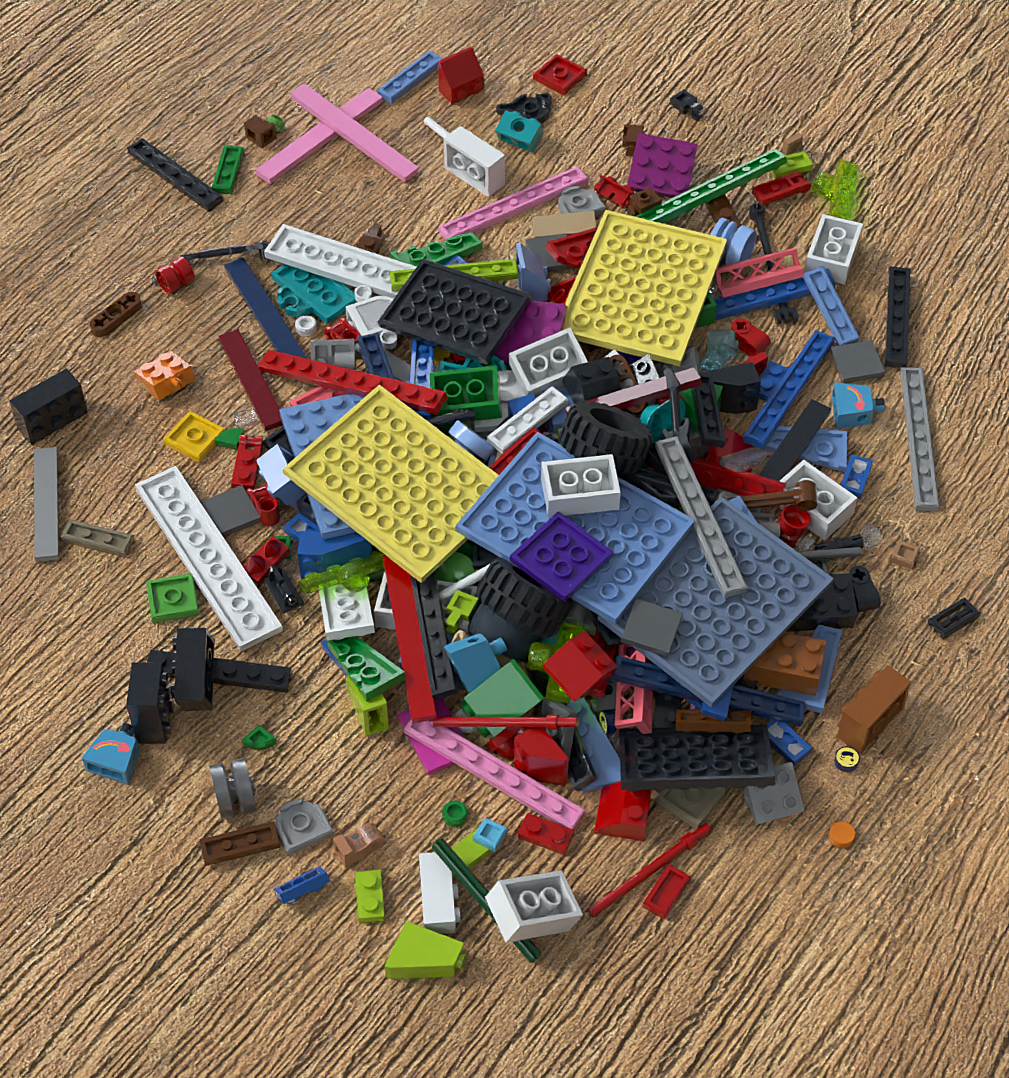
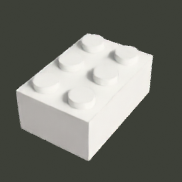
[444,126,505,197]
[804,214,863,285]
[509,328,588,398]
[541,454,621,517]
[779,460,857,540]
[485,870,583,943]

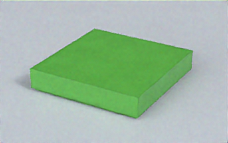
[146,573,199,623]

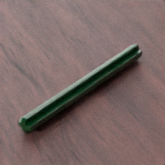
[432,838,542,963]

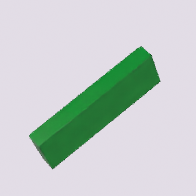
[211,145,244,194]

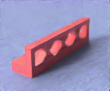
[715,248,804,298]
[615,643,655,734]

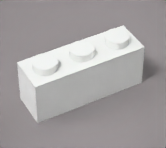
[419,852,460,934]

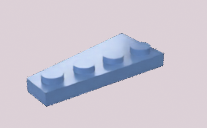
[756,426,847,472]
[777,625,842,713]
[566,697,621,793]

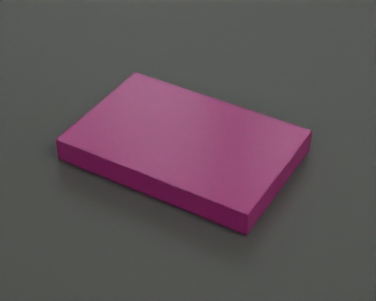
[397,698,465,776]

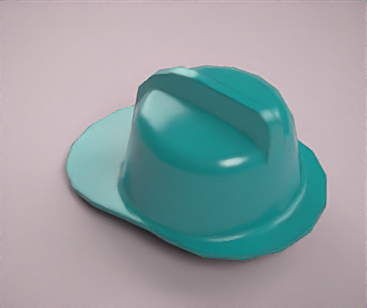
[640,399,686,443]

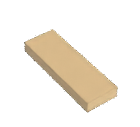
[532,211,596,238]

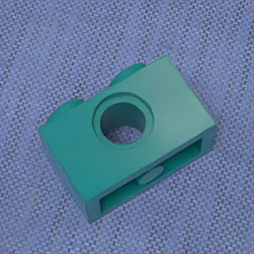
[495,110,544,153]

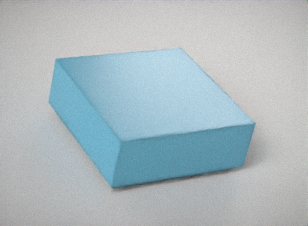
[473,817,508,852]

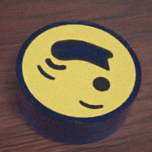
[599,709,616,735]
[834,746,860,772]

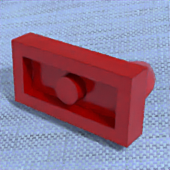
[243,535,291,585]
[485,711,532,759]

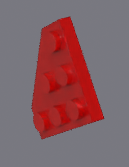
[545,227,598,269]

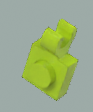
[446,590,479,635]

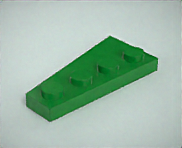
[390,232,483,267]
[326,636,405,702]

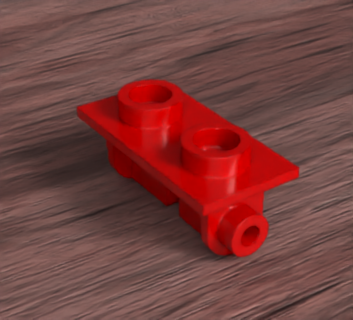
[594,174,634,208]

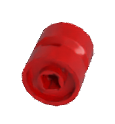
[155,256,195,294]
[777,505,811,548]

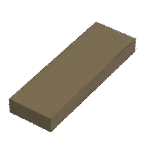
[61,519,135,558]

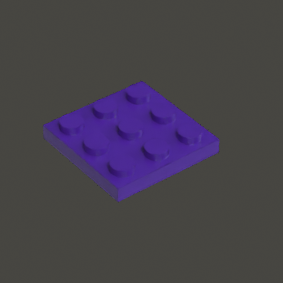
[510,511,613,602]

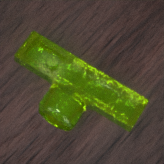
[812,158,858,221]
[298,551,386,594]
[527,622,584,704]

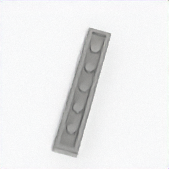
[34,447,59,562]

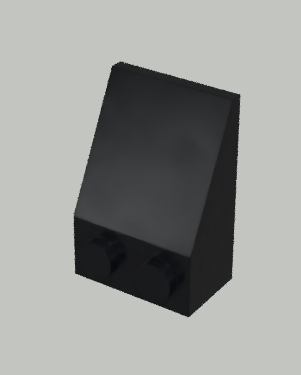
[562,357,627,412]
[698,362,761,414]

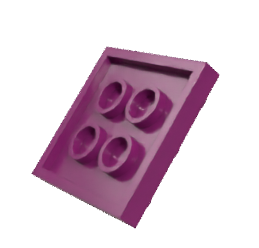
[627,133,698,198]
[494,301,568,365]

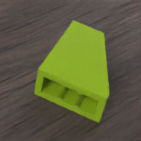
[345,676,389,736]
[384,921,467,979]

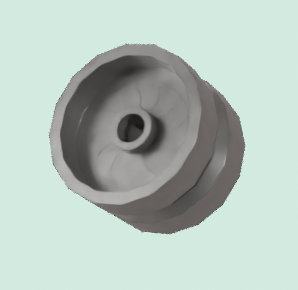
[209,757,256,820]

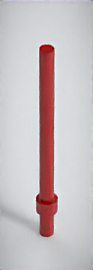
[433,715,579,730]
[587,823,711,918]

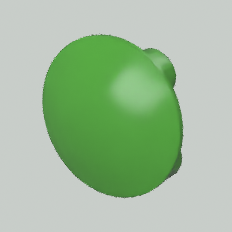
[435,552,476,586]

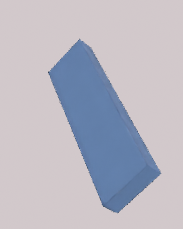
[377,50,443,104]
[803,266,860,345]

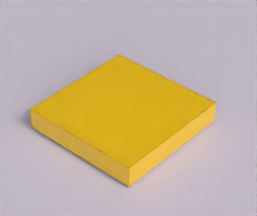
[163,411,226,463]

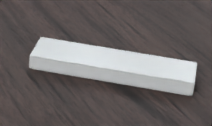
[487,386,568,455]

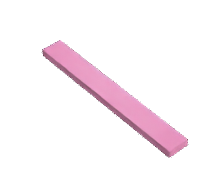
[290,83,419,183]
[255,88,383,184]
[438,166,588,240]
[404,719,585,830]

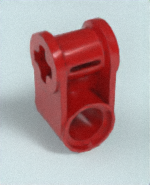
[324,318,360,357]
[729,318,771,357]
[247,483,280,526]

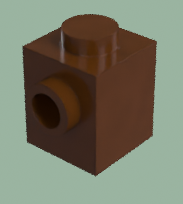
[628,187,662,217]

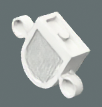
[346,285,400,349]

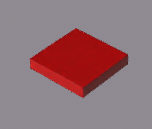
[533,54,587,96]

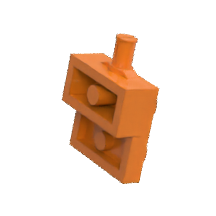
[134,352,196,400]

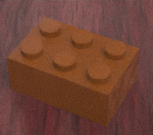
[743,632,826,696]
[837,665,912,754]

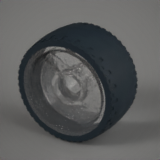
[469,603,544,663]

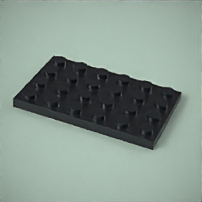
[377,259,532,365]
[619,724,775,792]

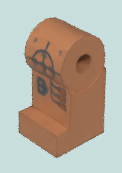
[333,822,385,868]

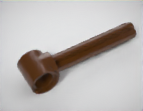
[726,480,817,511]

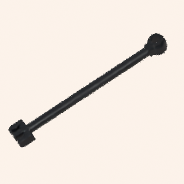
[749,203,798,324]

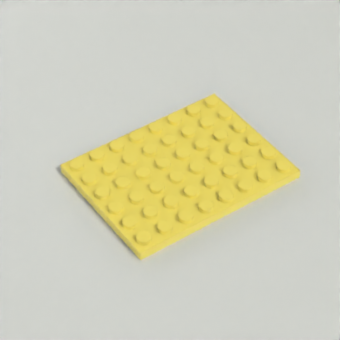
[563,210,727,367]
[283,385,499,583]

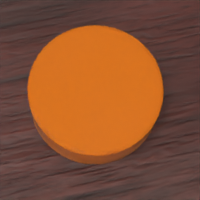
[829,821,855,848]

